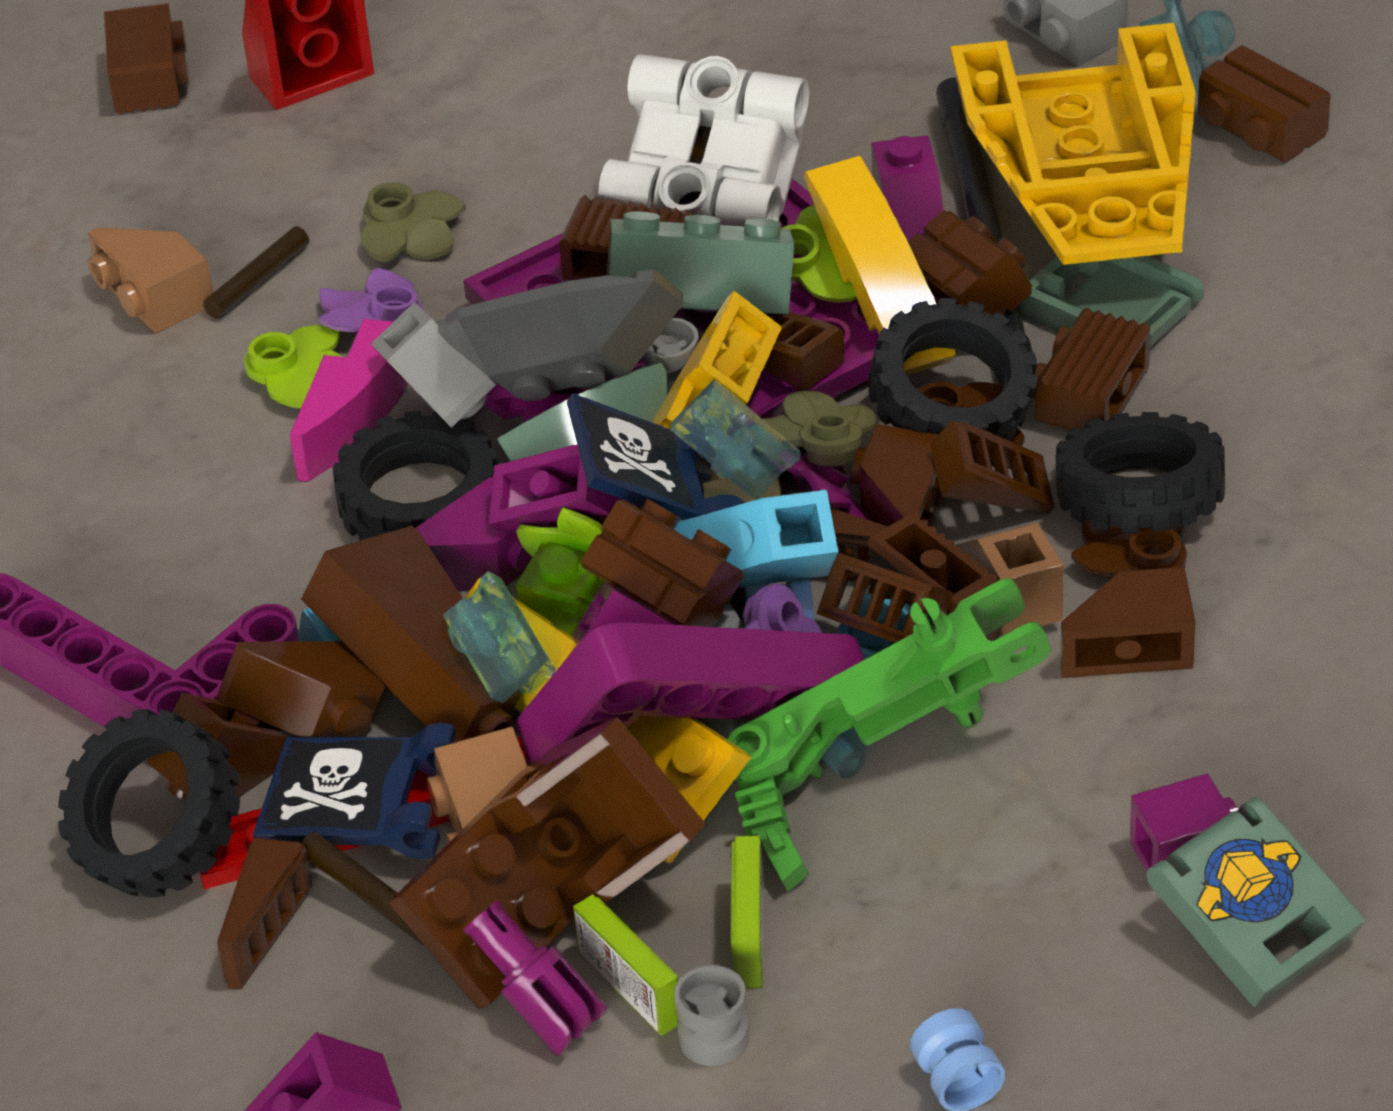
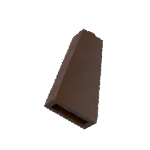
[301,526,524,743]

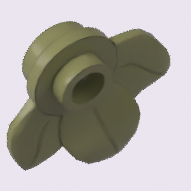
[361,182,465,262]
[751,391,876,466]

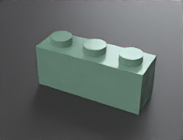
[607,211,794,314]

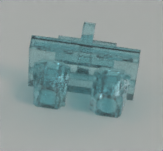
[1139,0,1236,95]
[671,379,800,500]
[443,571,556,703]

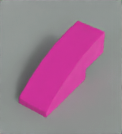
[290,319,408,482]

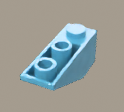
[675,490,838,588]

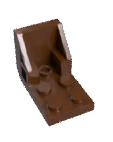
[388,717,706,1009]

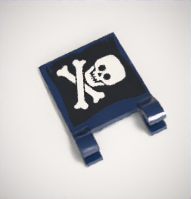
[566,393,745,521]
[253,723,456,859]

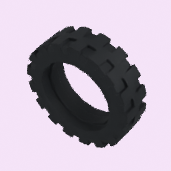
[868,298,1038,441]
[333,411,498,541]
[1055,412,1225,533]
[58,709,240,897]

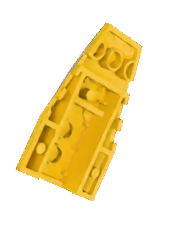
[950,23,1196,265]

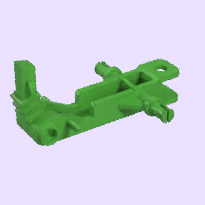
[728,578,1051,892]

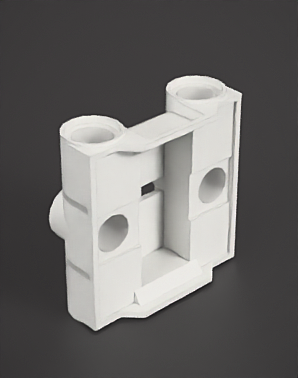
[598,54,810,226]

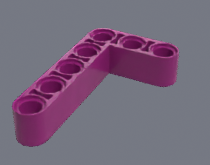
[0,573,300,728]
[515,622,865,766]

